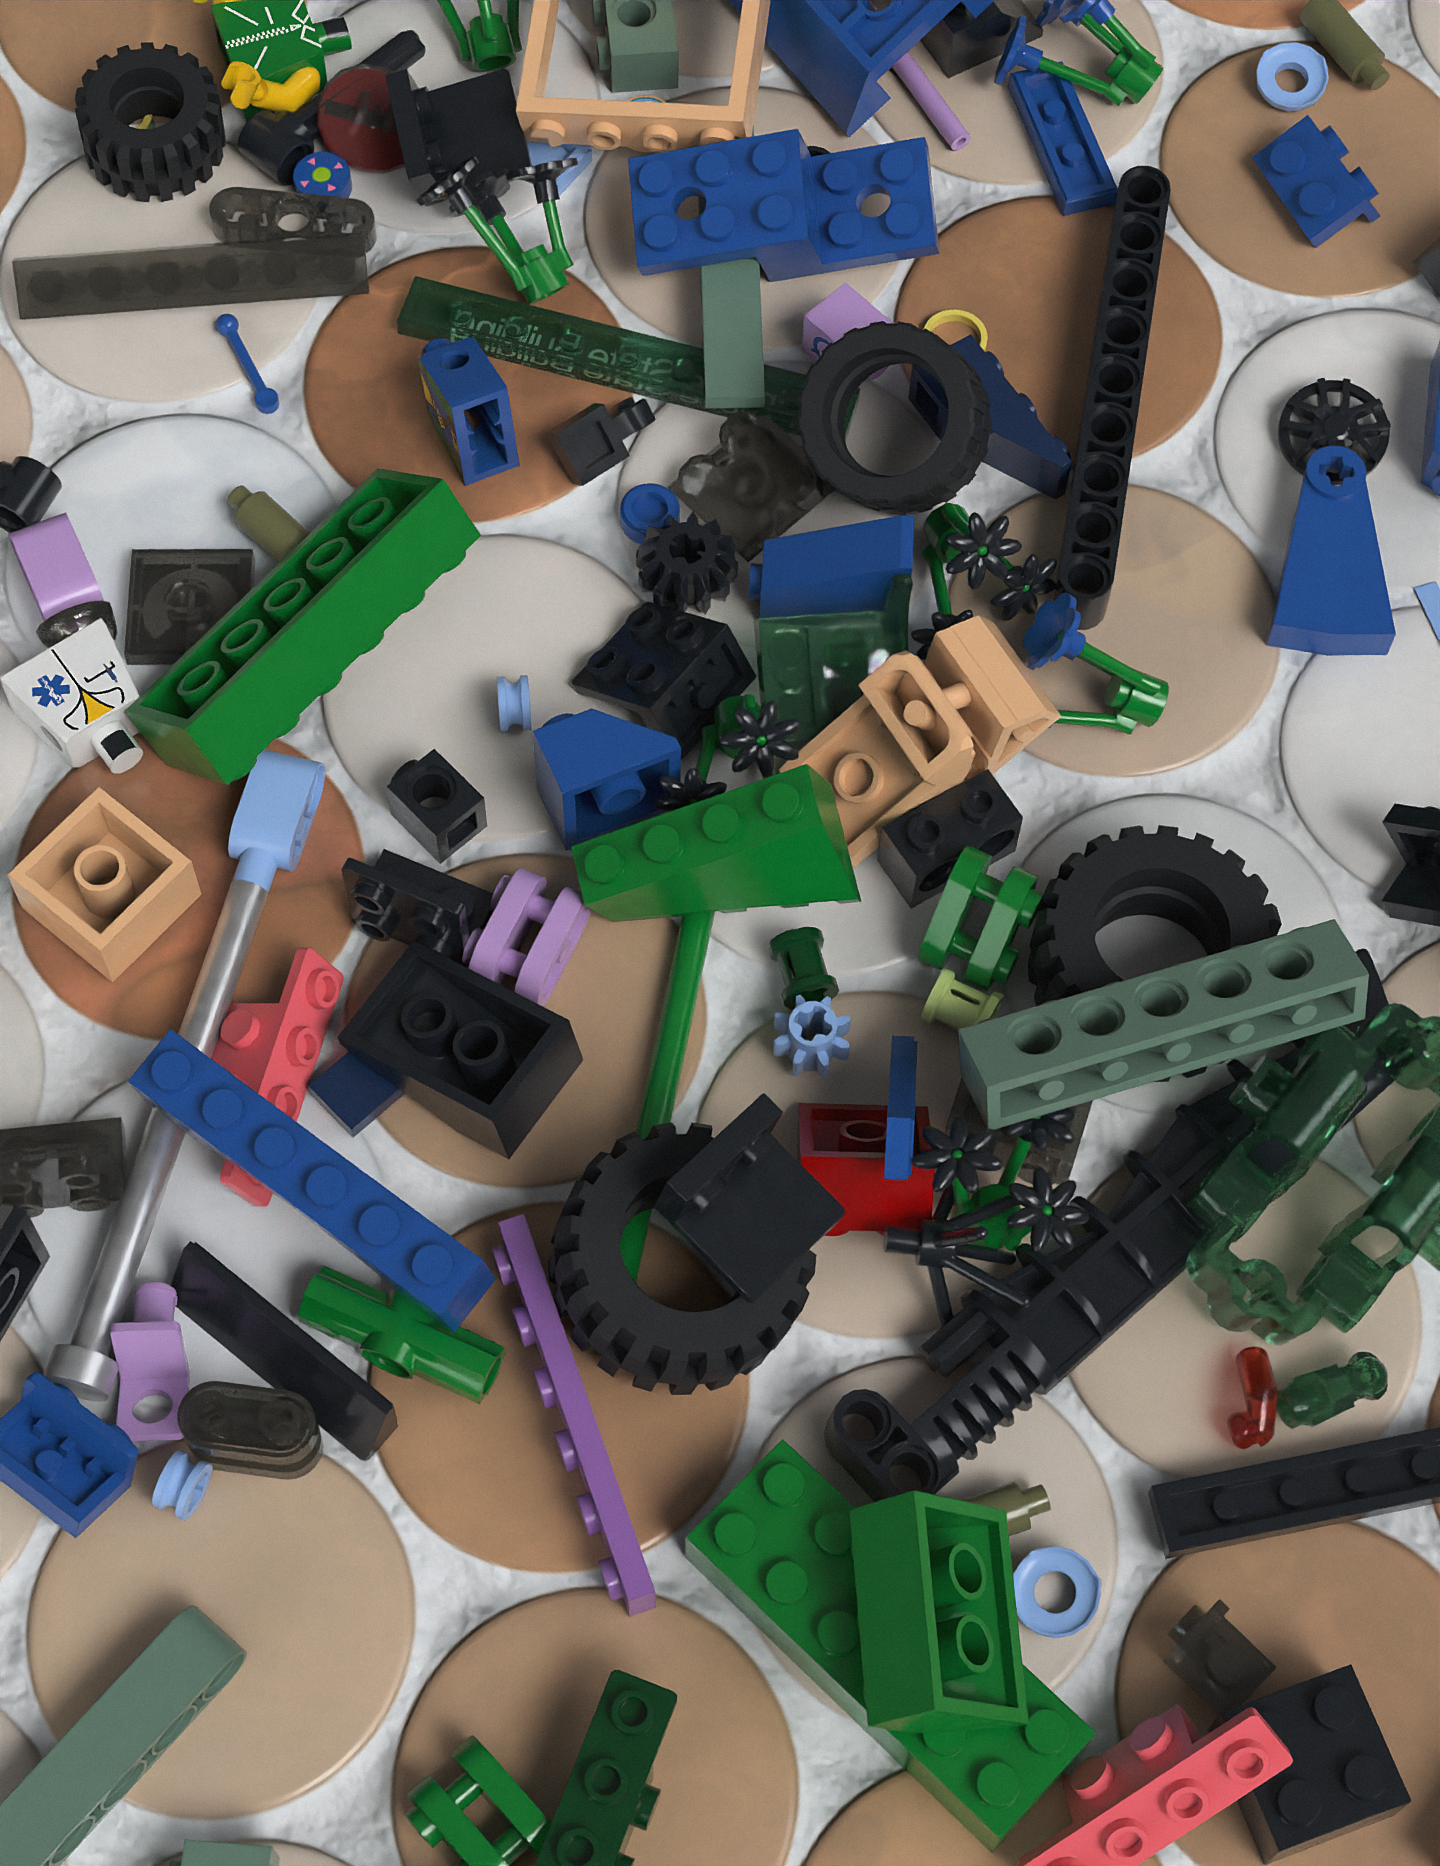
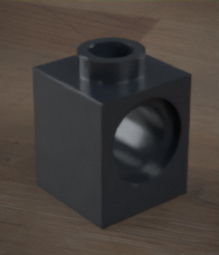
[386,749,487,864]

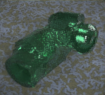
[1274,1351,1388,1429]

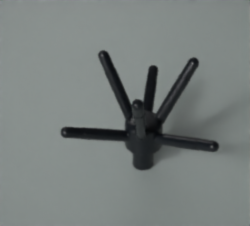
[883,1183,1033,1327]

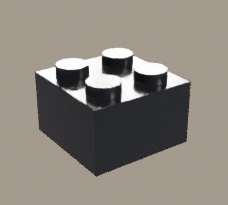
[1207,1664,1411,1865]

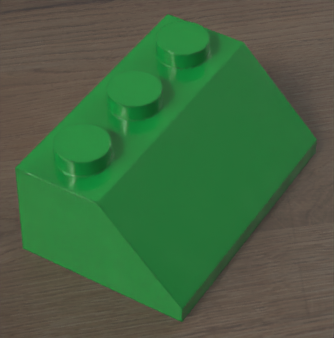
[849,1490,1029,1733]

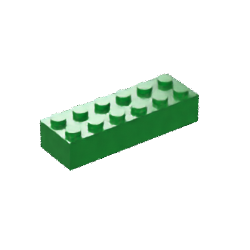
[124,468,481,785]
[685,1439,1096,1853]

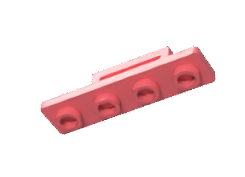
[211,948,344,1207]
[1017,1704,1293,1866]

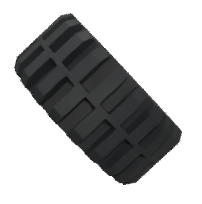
[1028,825,1282,1082]
[548,1122,817,1395]

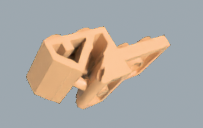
[778,615,1061,868]

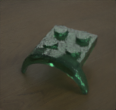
[754,574,913,743]

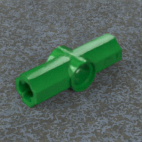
[297,1265,505,1404]

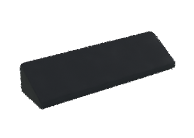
[170,1241,398,1461]

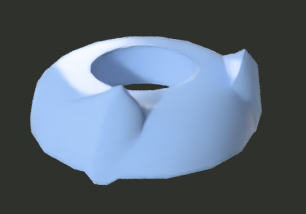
[1256,42,1329,112]
[1013,1546,1102,1638]

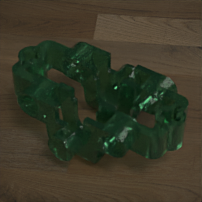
[1186,1003,1440,1346]

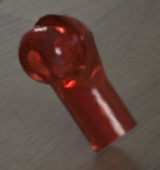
[1227,1346,1277,1450]

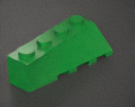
[571,764,862,922]

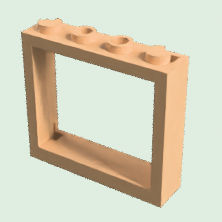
[516,0,771,153]

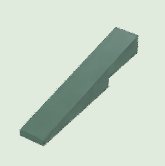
[698,125,765,408]

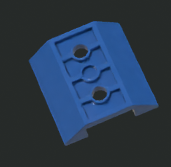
[729,0,994,137]

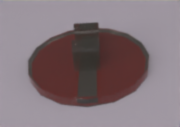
[317,64,405,174]

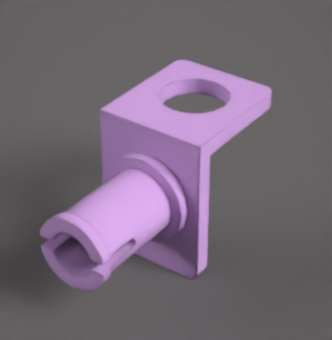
[110,1282,190,1441]

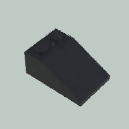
[337,940,583,1159]

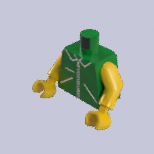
[192,0,352,122]

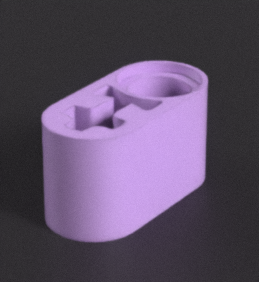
[8,512,107,633]

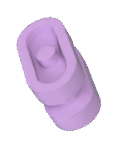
[462,868,591,1007]

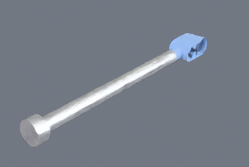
[43,749,325,1402]

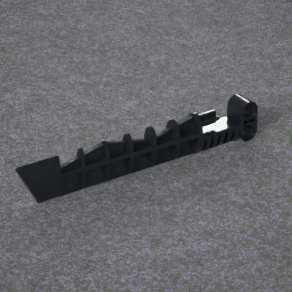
[824,949,1407,1502]

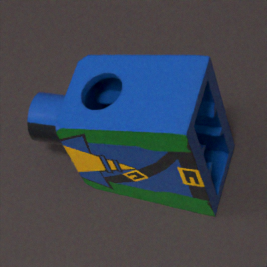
[418,338,520,486]

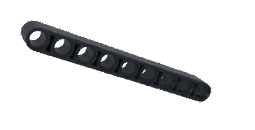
[1053,166,1171,630]

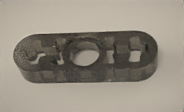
[209,187,377,258]

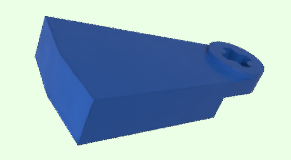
[1267,446,1396,656]

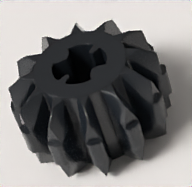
[636,511,738,615]

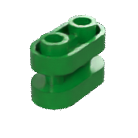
[918,845,1043,991]
[405,1735,551,1866]

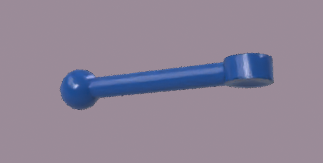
[216,313,279,414]

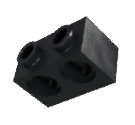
[877,769,1023,909]

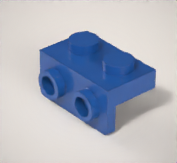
[1252,115,1380,248]
[0,1371,139,1538]

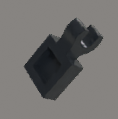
[547,397,656,486]

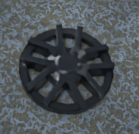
[1278,378,1391,485]

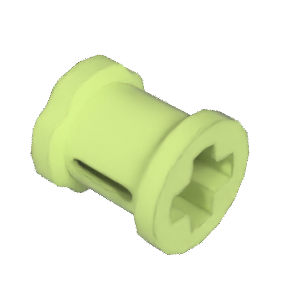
[921,968,1004,1030]

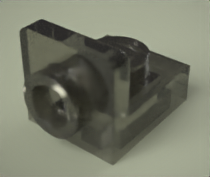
[1163,1599,1277,1715]

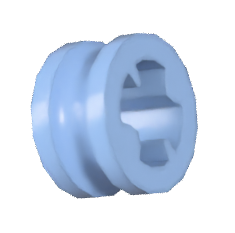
[497,675,532,732]
[152,1450,213,1521]

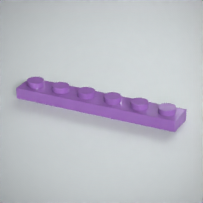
[491,1214,656,1617]

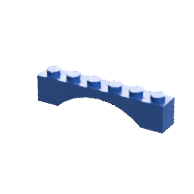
[128,1029,496,1333]

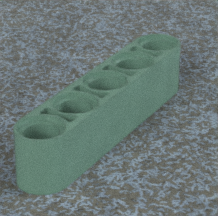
[0,1605,247,1866]

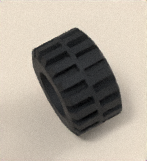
[75,42,226,202]

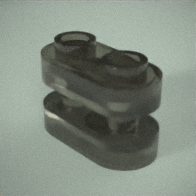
[177,1381,323,1480]

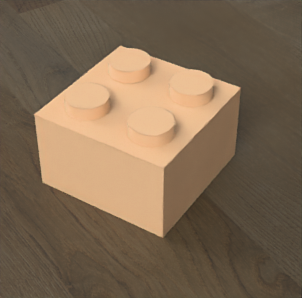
[7,787,202,983]

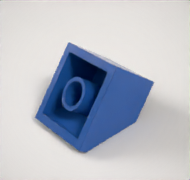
[533,708,681,851]

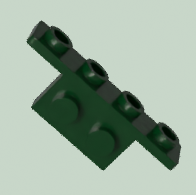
[535,1670,677,1866]

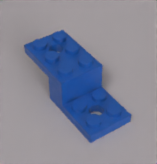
[628,129,940,282]

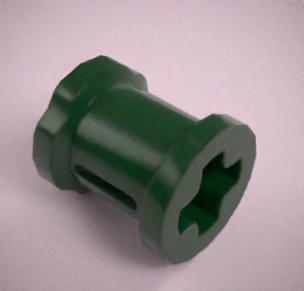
[768,926,839,1010]

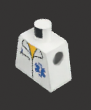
[0,618,143,774]

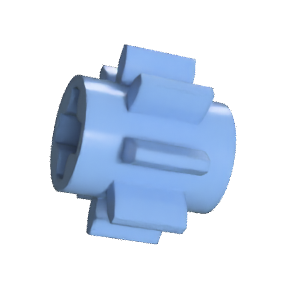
[773,995,851,1078]

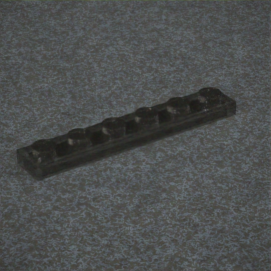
[12,232,370,320]

